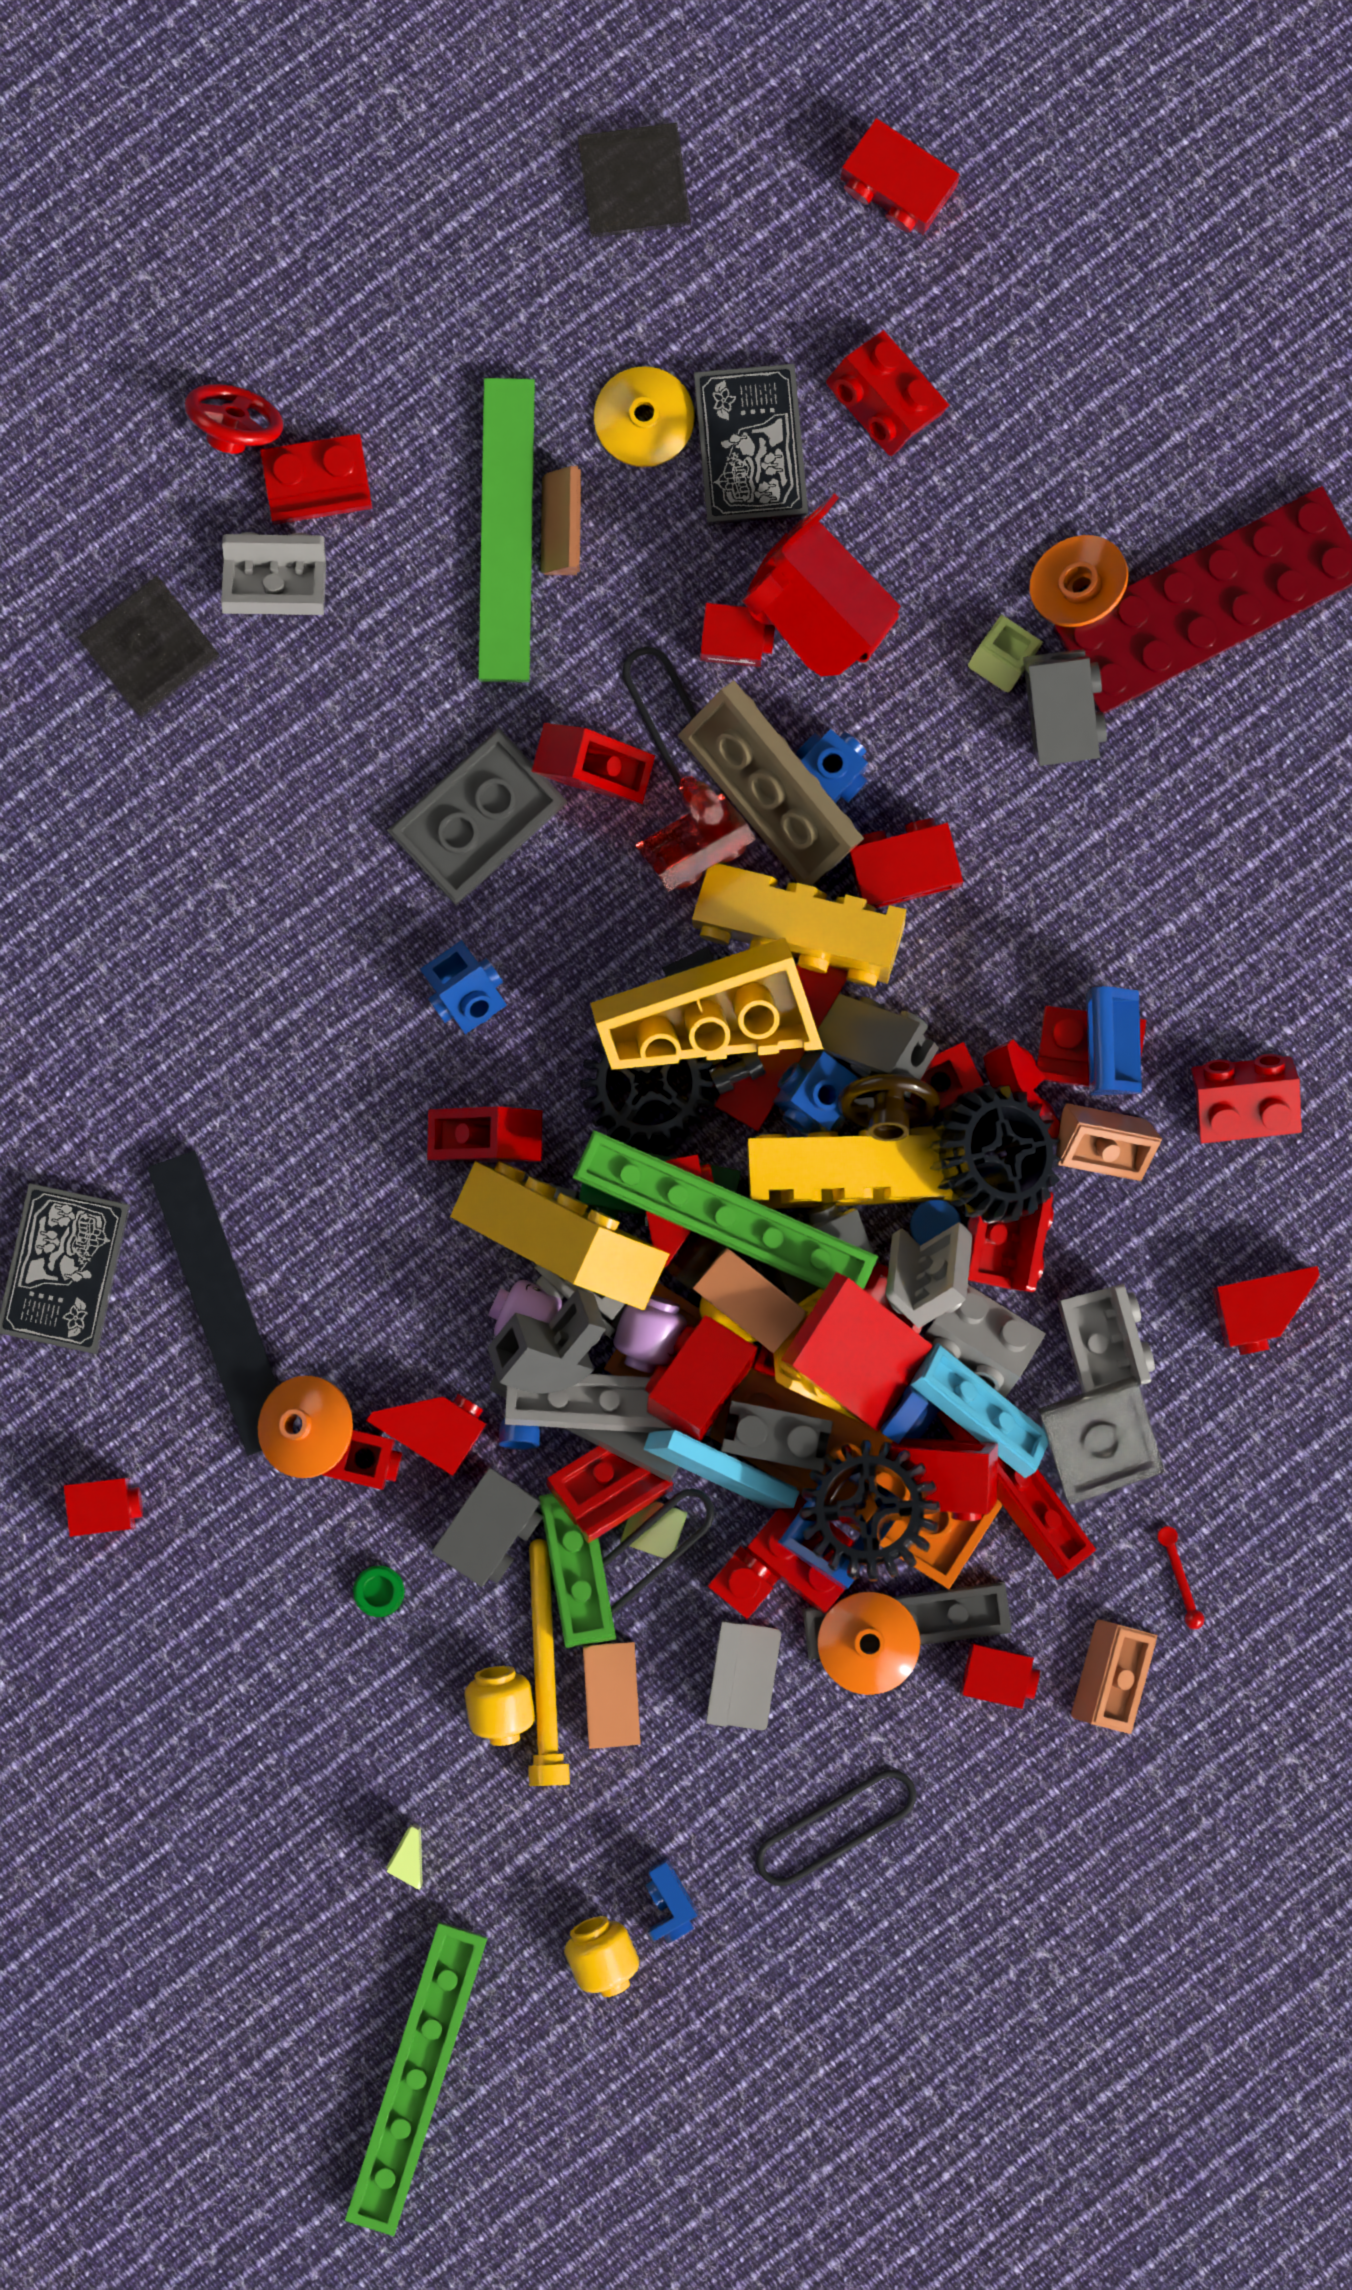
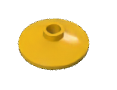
[594,366,695,467]

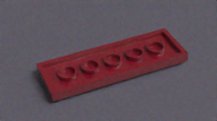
[1053,486,1352,714]

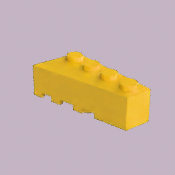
[692,861,907,988]
[590,937,823,1070]
[747,1126,953,1210]
[450,1160,670,1310]

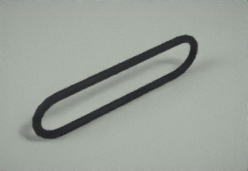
[622,647,726,809]
[602,1488,714,1615]
[756,1770,916,1886]

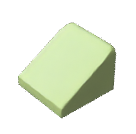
[968,614,1043,693]
[620,1501,687,1559]
[386,1823,422,1890]

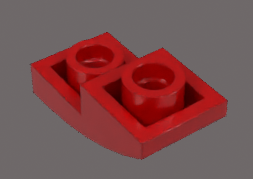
[983,1039,1060,1138]

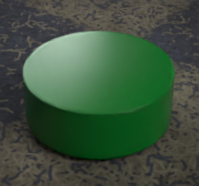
[353,1565,405,1617]

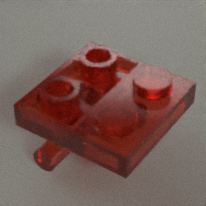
[635,776,756,892]

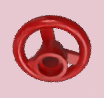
[185,384,283,454]

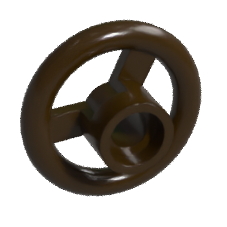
[837,1074,940,1141]

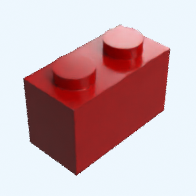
[840,118,960,235]
[848,818,964,909]
[644,1315,757,1442]

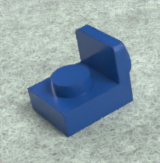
[880,1380,941,1444]
[645,1858,698,1943]

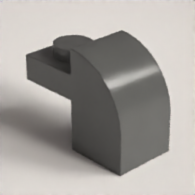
[487,1288,606,1394]

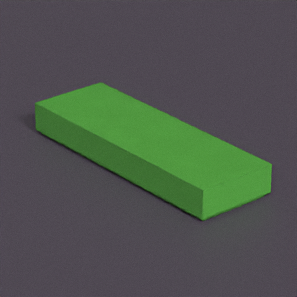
[539,1494,616,1648]

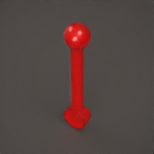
[1157,1526,1205,1630]

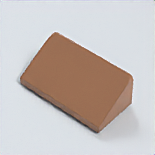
[541,466,581,575]
[1056,1104,1162,1181]
[692,1248,808,1353]
[1071,1619,1158,1734]
[583,1642,640,1749]

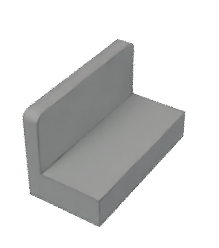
[706,1620,781,1730]

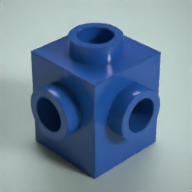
[795,729,868,804]
[420,940,507,1034]
[773,1051,859,1134]

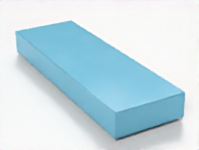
[910,1343,1052,1478]
[644,1430,800,1509]

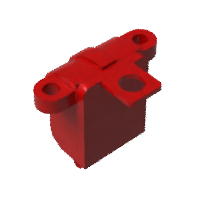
[742,493,901,676]

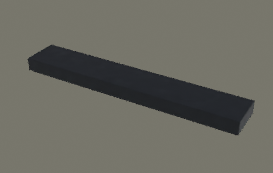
[147,1150,295,1456]

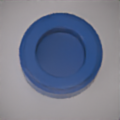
[909,1200,961,1246]

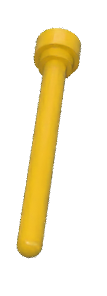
[528,1539,570,1786]

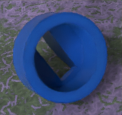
[499,1417,540,1450]

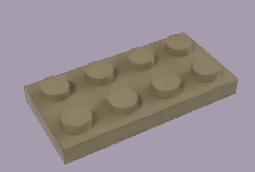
[678,680,864,886]

